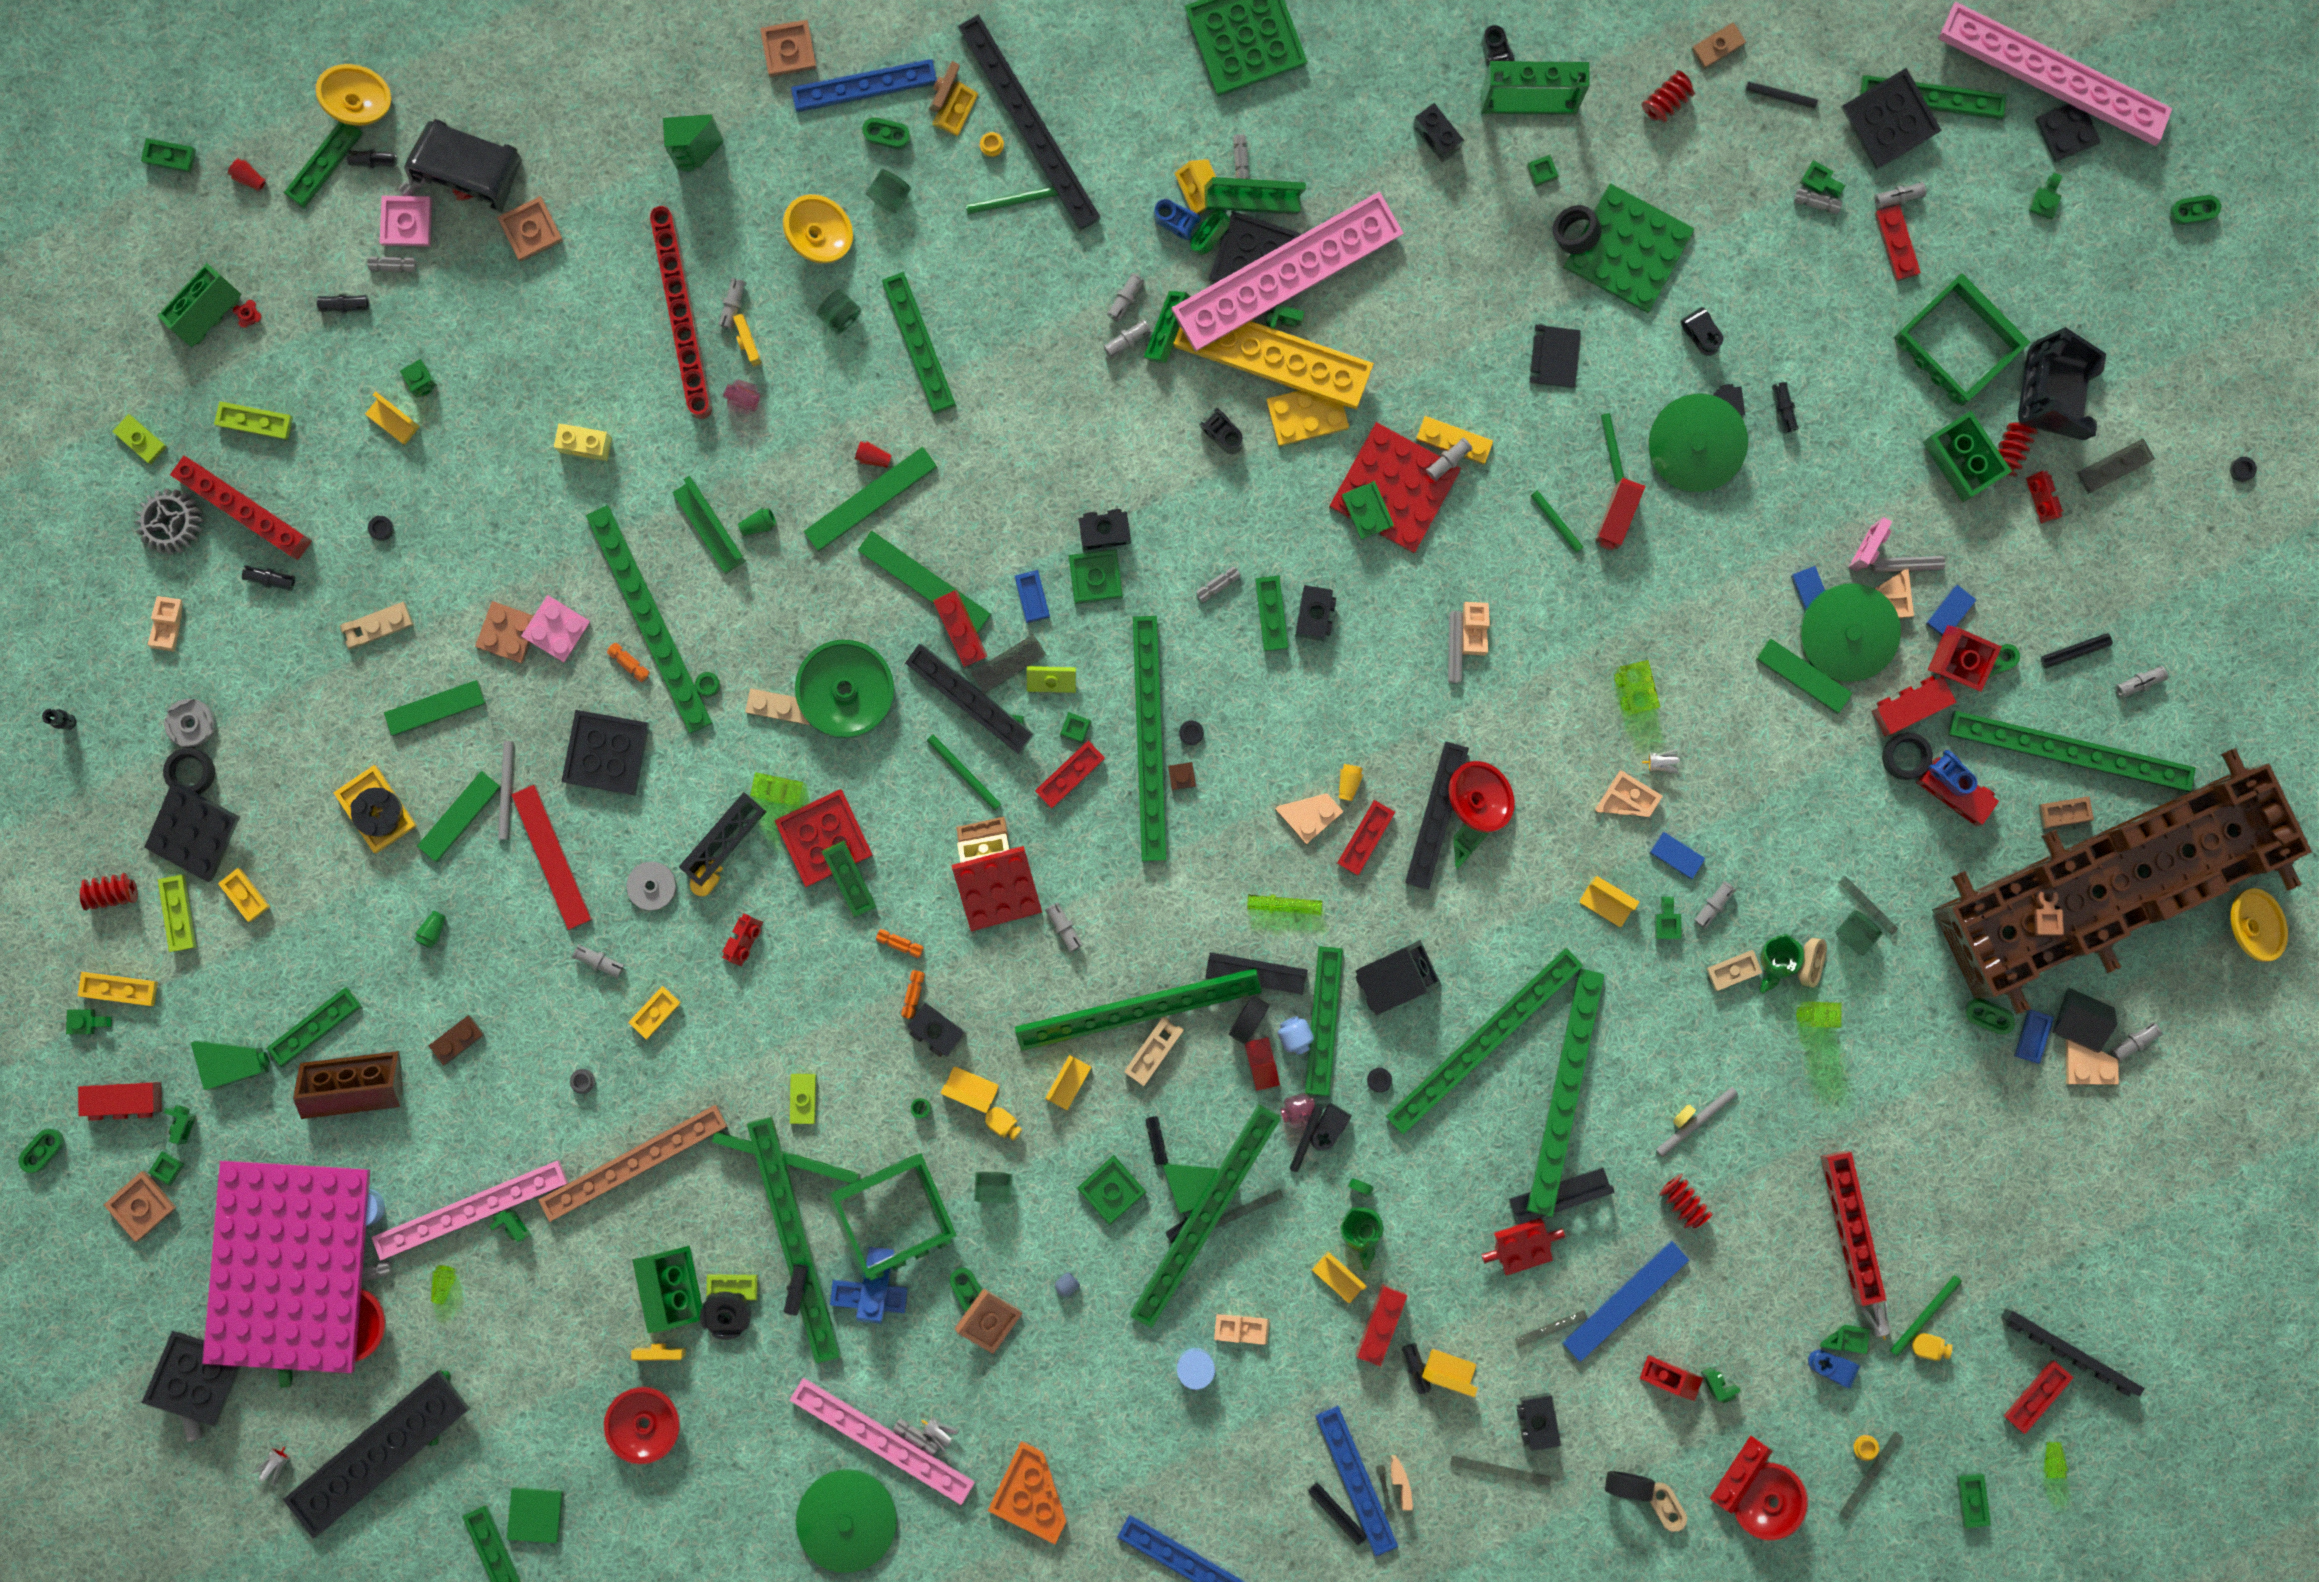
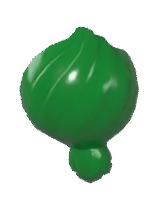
[1760,934,1805,994]
[1340,1207,1384,1271]

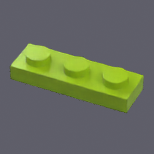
[214,401,293,441]
[157,875,197,952]

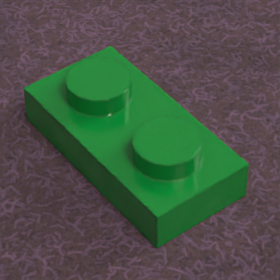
[141,138,196,173]
[1957,1473,1991,1528]

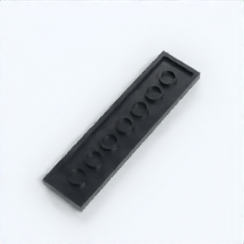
[282,1370,470,1539]

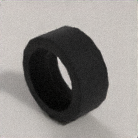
[1552,205,1602,255]
[1882,732,1933,780]
[163,748,215,794]
[1229,995,1269,1045]
[1605,1471,1655,1502]

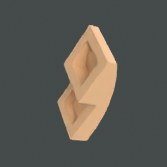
[147,596,183,652]
[1462,602,1490,656]
[1214,1314,1270,1345]
[1391,1455,1413,1510]

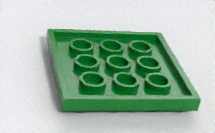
[1184,0,1308,97]
[1563,183,1695,313]

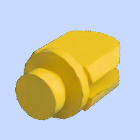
[690,861,723,896]
[985,1107,1022,1141]
[1912,1333,1952,1361]

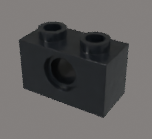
[1413,103,1464,163]
[1078,509,1131,551]
[1295,585,1337,641]
[907,1003,966,1057]
[1516,1392,1561,1451]

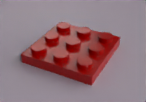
[774,789,874,887]
[952,846,1042,932]

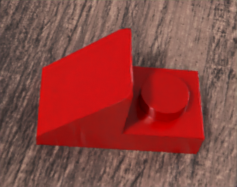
[1245,1037,1280,1091]

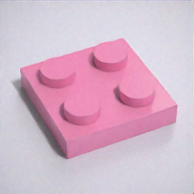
[380,196,432,247]
[1848,517,1892,572]
[521,595,590,662]

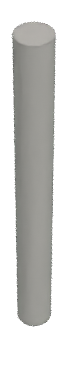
[498,741,514,840]
[1656,1087,1738,1157]

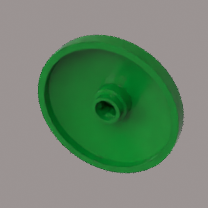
[1649,393,1748,492]
[1800,583,1901,682]
[795,639,894,738]
[796,1469,897,1573]

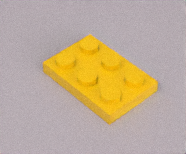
[1266,390,1349,447]
[333,765,417,854]

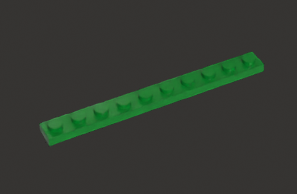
[586,505,713,734]
[1133,616,1166,862]
[1948,711,2196,792]
[1385,948,1583,1135]
[1015,968,1262,1051]
[1526,968,1605,1217]
[1130,1104,1281,1328]
[747,1116,841,1364]

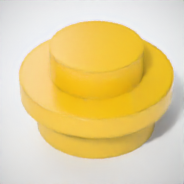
[980,132,1004,157]
[1853,1435,1879,1461]

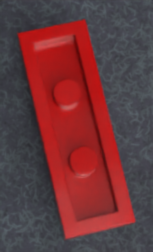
[1875,205,1921,281]
[933,590,988,667]
[1035,740,1105,809]
[1336,800,1395,876]
[2003,1360,2074,1434]
[1709,1435,1773,1514]

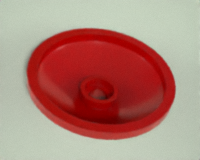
[1449,761,1515,833]
[355,1288,386,1362]
[604,1387,680,1464]
[1734,1463,1808,1541]

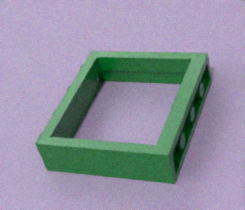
[1480,61,1590,115]
[1894,273,2030,406]
[826,1153,957,1281]

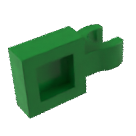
[1800,160,1846,199]
[2029,172,2062,219]
[1655,896,1681,939]
[66,1009,112,1034]

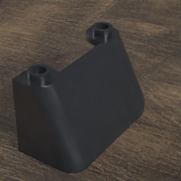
[404,119,522,213]
[2018,327,2106,440]

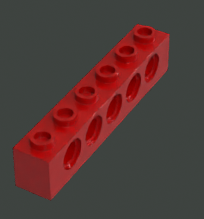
[170,455,312,560]
[1820,1151,1887,1306]

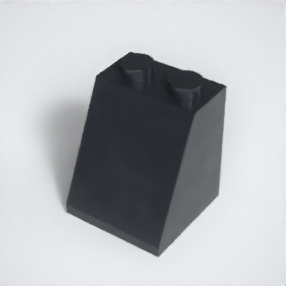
[1355,940,1441,1015]

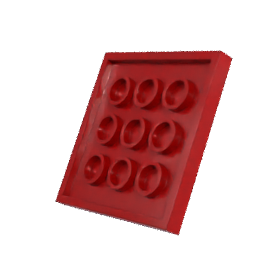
[1329,422,1462,554]

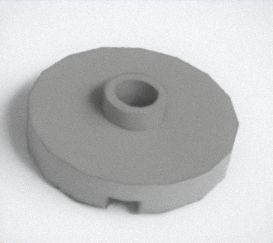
[164,698,216,748]
[626,861,677,911]

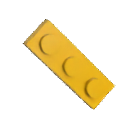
[1416,416,1493,465]
[77,972,158,1006]

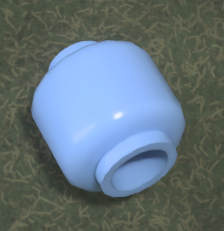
[1277,1016,1314,1055]

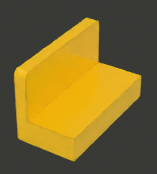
[1174,159,1216,215]
[365,391,420,445]
[1579,876,1639,927]
[1045,1055,1091,1110]
[940,1066,999,1113]
[1311,1251,1367,1304]
[1422,1349,1478,1397]

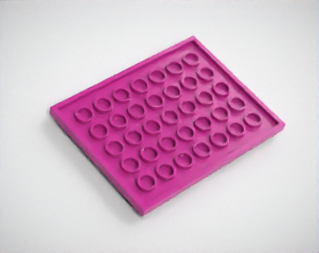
[203,1160,371,1373]

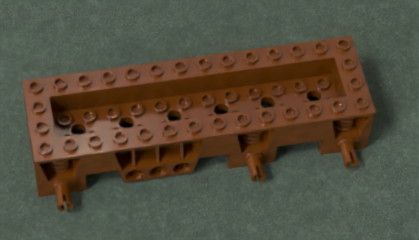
[1932,748,2312,1015]

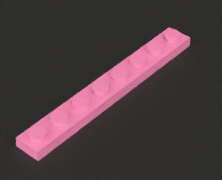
[371,1160,568,1260]
[790,1378,975,1505]

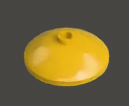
[315,64,391,125]
[783,194,853,263]
[2230,888,2288,962]

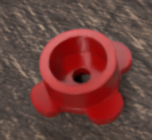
[233,300,262,328]

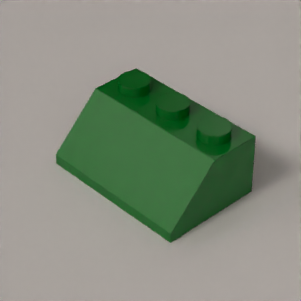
[663,114,723,172]
[157,263,242,348]
[1922,411,2012,503]
[632,1246,702,1333]

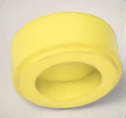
[1673,1104,1696,1129]

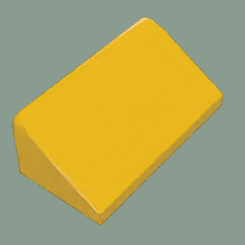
[932,81,978,136]

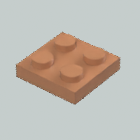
[760,19,817,77]
[497,196,564,262]
[475,601,533,664]
[103,1171,177,1242]
[954,1288,1023,1354]

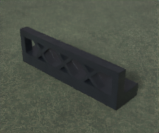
[679,792,767,887]
[1205,952,1308,995]
[1509,1167,1615,1224]

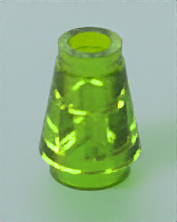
[430,1265,457,1304]
[2043,1442,2069,1478]

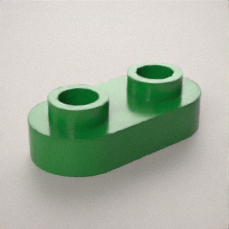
[862,117,911,149]
[2170,195,2221,225]
[1190,209,1230,255]
[1988,644,2020,678]
[1966,998,2015,1035]
[18,1129,64,1173]
[950,1267,982,1312]

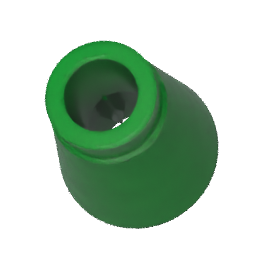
[738,508,777,536]
[414,910,446,949]

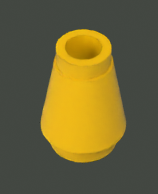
[1338,763,1364,801]

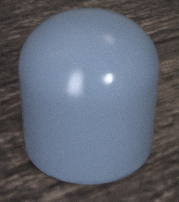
[1055,1272,1080,1298]

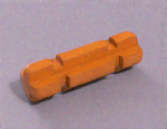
[607,642,650,682]
[876,929,924,958]
[901,970,925,1019]

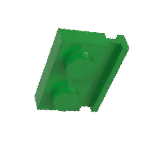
[1342,481,1394,540]

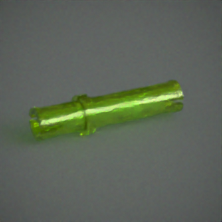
[1247,894,1322,916]

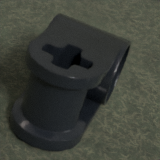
[1481,25,1515,67]
[1680,307,1723,356]
[1199,408,1243,454]
[1311,1102,1352,1151]

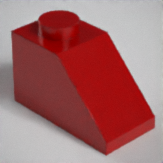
[1639,1355,1703,1401]

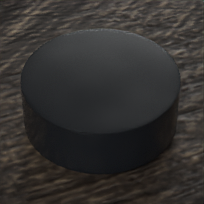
[2230,457,2257,482]
[368,515,394,541]
[1179,720,1204,746]
[1367,1068,1392,1093]

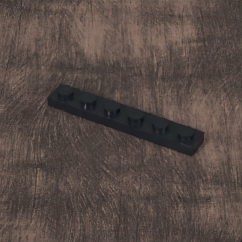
[905,644,1035,754]
[1405,741,1469,890]
[2001,1309,2145,1397]

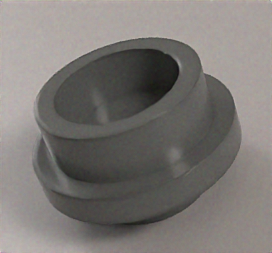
[570,1069,595,1094]

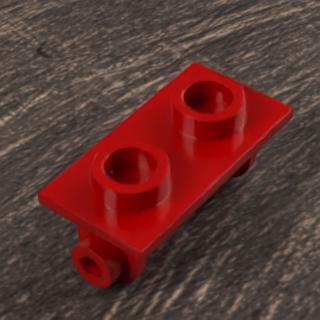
[2026,470,2064,524]
[722,913,763,967]

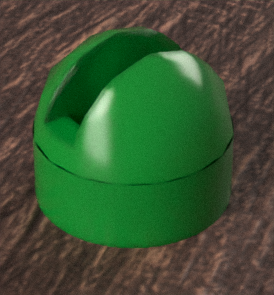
[910,1098,932,1119]

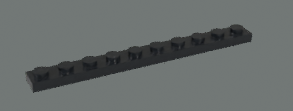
[958,14,1101,231]

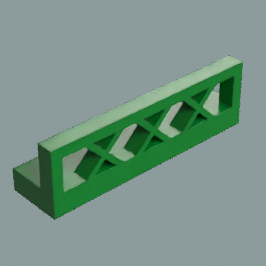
[1204,177,1306,214]
[672,476,746,574]

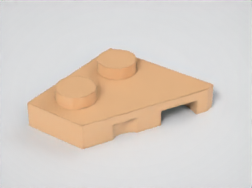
[1875,570,1914,619]
[1595,770,1663,817]
[1275,793,1343,844]
[2065,1039,2119,1084]

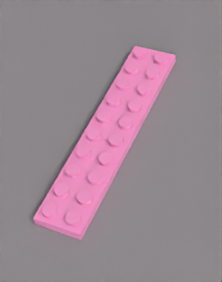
[1938,2,2172,146]
[1171,191,1404,352]

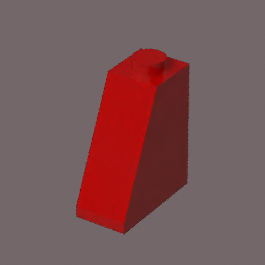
[1595,478,1646,550]

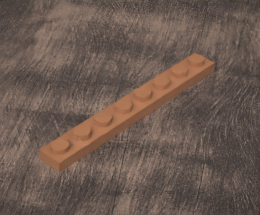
[538,1104,728,1222]

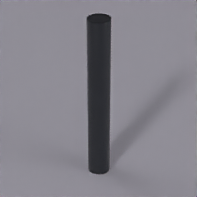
[1745,81,1818,109]
[1289,1103,1324,1172]

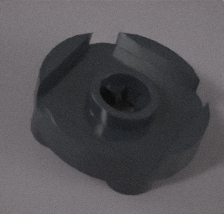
[350,787,403,837]
[700,1291,751,1340]

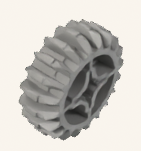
[134,488,204,555]

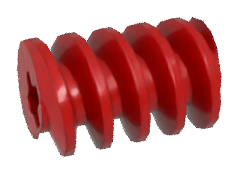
[1641,70,1695,123]
[1998,422,2038,477]
[79,873,138,911]
[1659,1173,1713,1229]

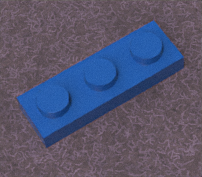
[856,1247,894,1324]
[830,1279,908,1313]

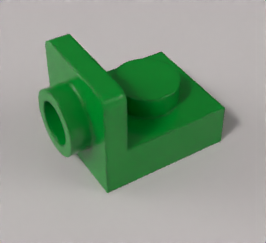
[1266,305,1304,329]
[400,359,437,397]
[164,1105,196,1145]
[489,1210,531,1243]
[1701,1367,1741,1403]

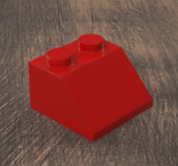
[1927,625,2002,692]

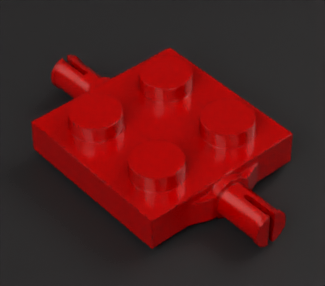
[1481,1218,1565,1276]

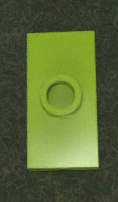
[112,414,167,464]
[1027,666,1076,693]
[789,1074,816,1124]
[706,1274,758,1300]

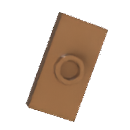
[1692,22,1746,69]
[929,61,960,112]
[2039,796,2094,829]
[956,817,1008,842]

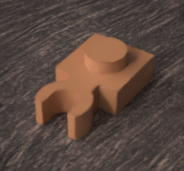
[2034,892,2063,936]

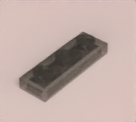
[2077,438,2155,494]
[971,634,1047,694]

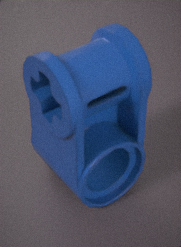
[1154,199,1201,241]
[1928,750,1978,796]
[1808,1350,1860,1389]

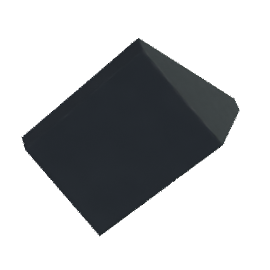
[2052,988,2118,1053]

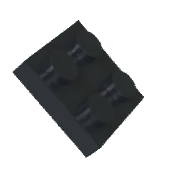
[2035,104,2101,162]

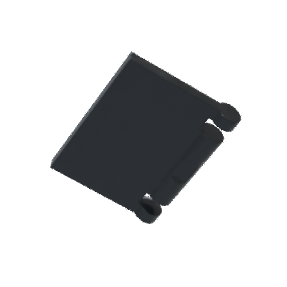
[1529,324,1581,388]

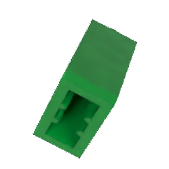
[191,1041,270,1090]
[1163,1163,1236,1213]

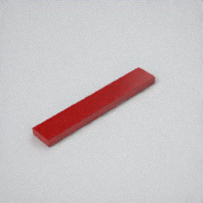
[511,785,592,930]

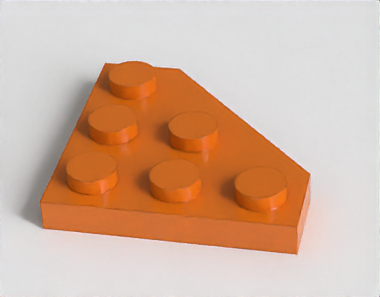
[988,1440,1067,1544]

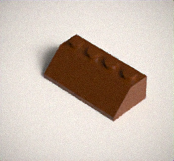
[293,1051,403,1119]

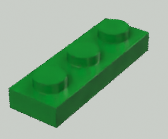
[1144,291,1192,363]
[1255,575,1288,652]
[822,840,876,917]

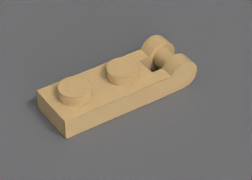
[340,602,414,649]
[1124,1016,1184,1086]

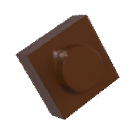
[1168,762,1196,791]

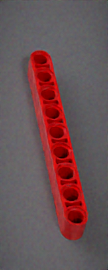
[650,206,712,419]

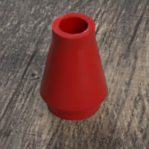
[227,158,267,192]
[854,441,892,468]

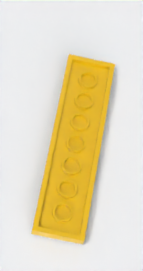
[1174,321,1374,410]

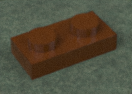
[429,1015,485,1065]

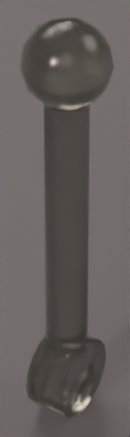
[1376,1465,1394,1518]

